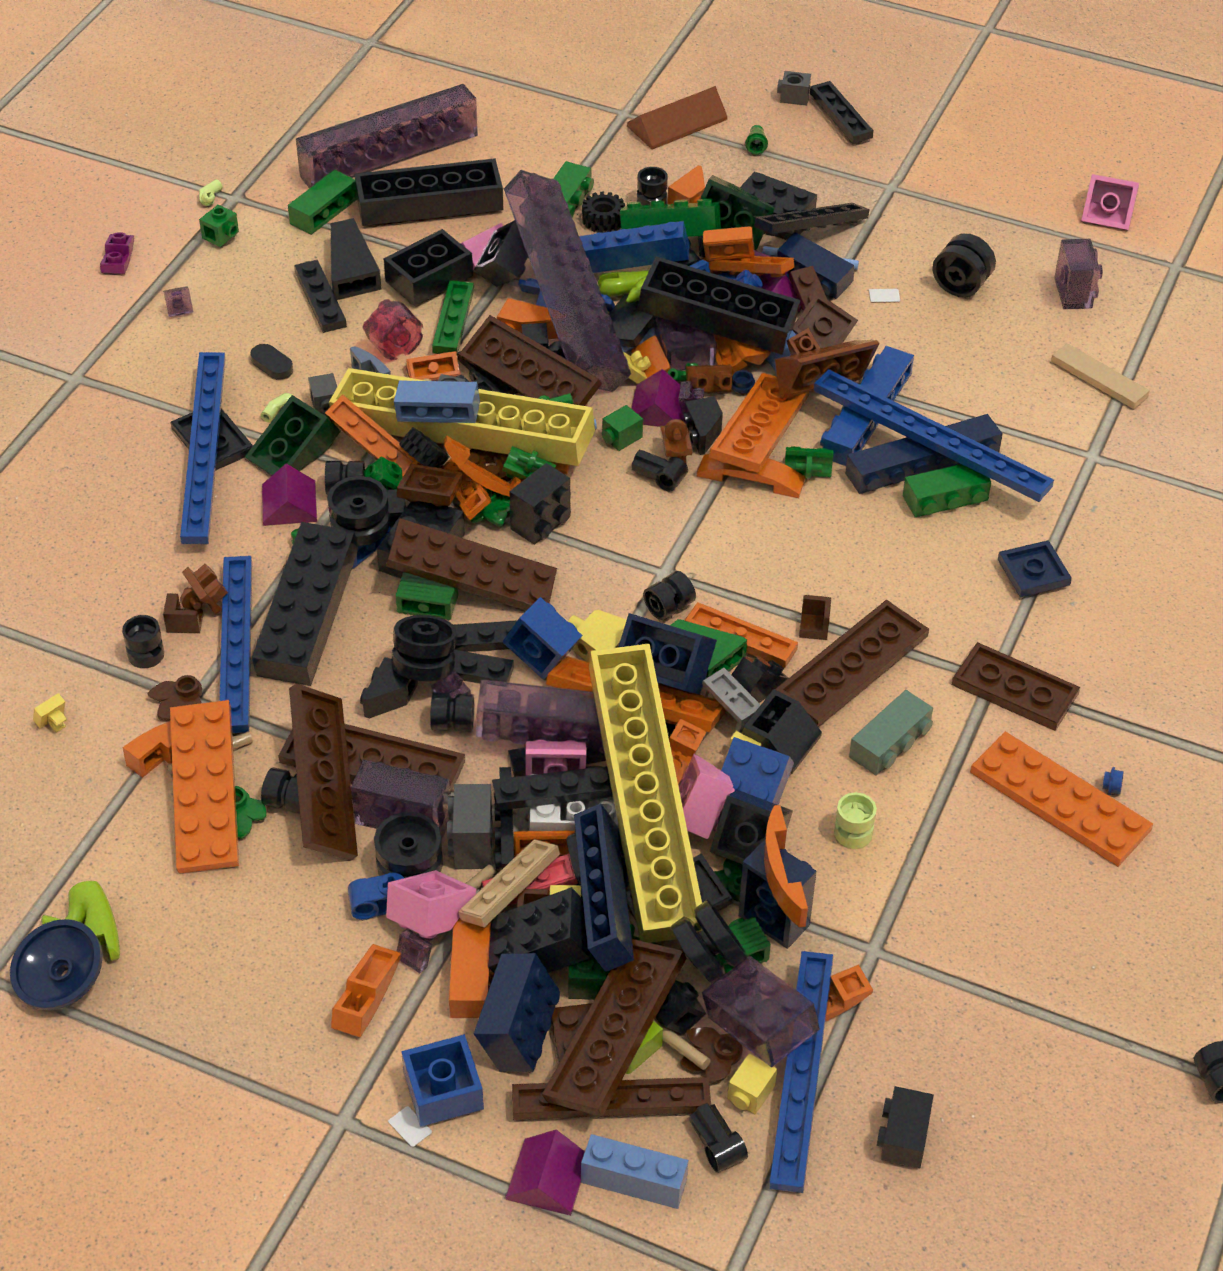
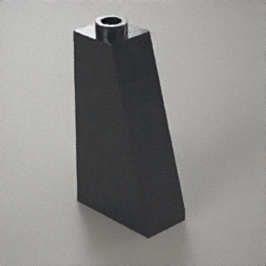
[331,218,382,300]

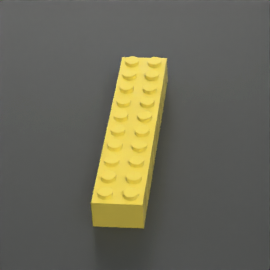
[329,368,595,466]
[589,644,702,943]

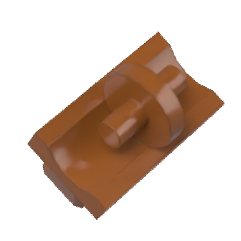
[685,364,732,393]
[660,419,692,463]
[180,563,228,614]

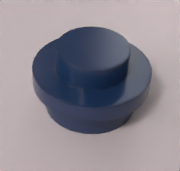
[731,370,755,394]

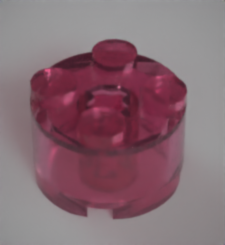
[362,299,423,360]

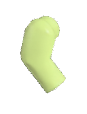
[199,179,223,206]
[261,393,292,422]

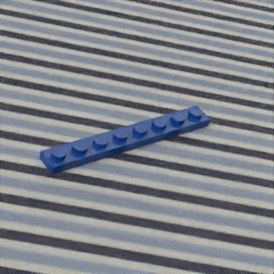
[220,556,252,733]
[770,951,833,1193]

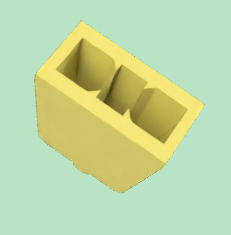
[568,610,626,662]

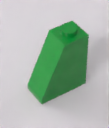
[670,619,747,679]

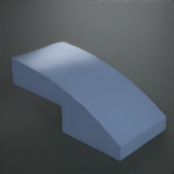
[350,346,391,375]

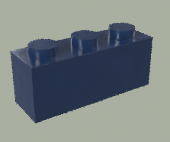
[777,232,854,299]

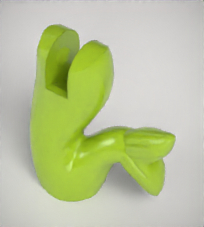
[598,270,649,303]
[41,881,120,961]

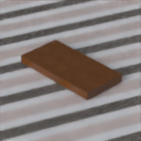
[951,642,1081,731]

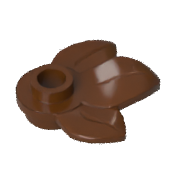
[147,675,202,721]
[680,1027,743,1083]

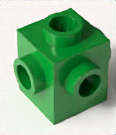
[199,205,239,247]
[364,456,403,490]

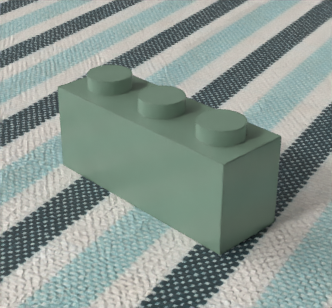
[849,690,933,776]

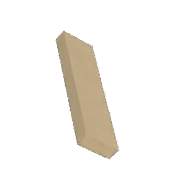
[1051,343,1150,410]
[458,839,560,927]

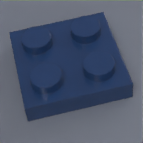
[998,540,1072,598]

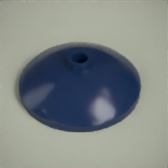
[10,919,103,1010]

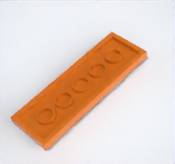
[709,372,809,473]
[546,656,726,732]
[170,700,239,874]
[970,731,1153,867]

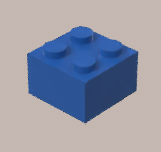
[502,597,583,680]
[721,737,794,805]
[401,1034,484,1127]

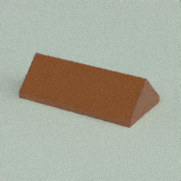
[627,86,727,150]
[775,340,880,399]

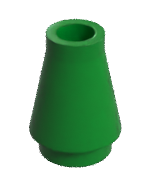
[745,125,768,155]

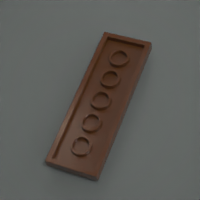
[459,315,602,406]
[386,518,557,610]
[775,599,929,727]
[289,683,358,861]
[278,724,465,806]
[542,939,687,1117]

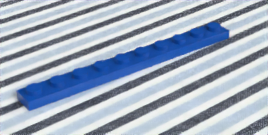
[180,352,226,544]
[814,369,1054,502]

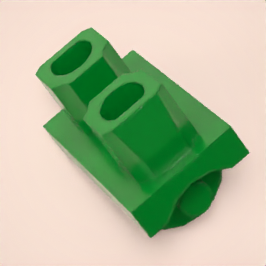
[502,446,556,480]
[785,446,833,479]

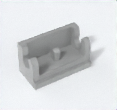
[701,668,760,733]

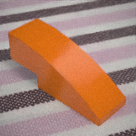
[122,721,172,778]
[331,944,401,1037]

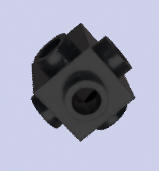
[656,980,706,1034]

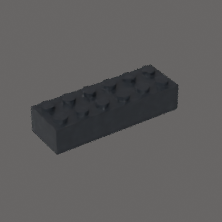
[355,158,503,226]
[637,256,801,355]
[252,522,358,686]

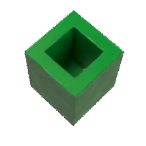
[602,405,643,451]

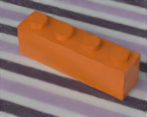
[449,918,495,1018]

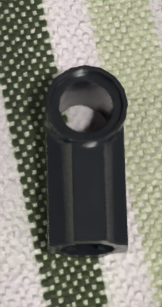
[632,449,688,492]
[689,1103,748,1172]

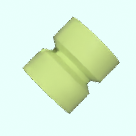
[834,792,877,849]

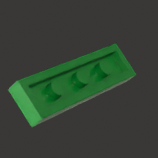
[432,281,474,354]

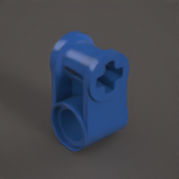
[348,873,404,920]

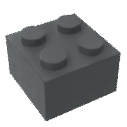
[447,784,493,869]

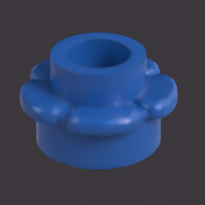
[1103,767,1124,796]

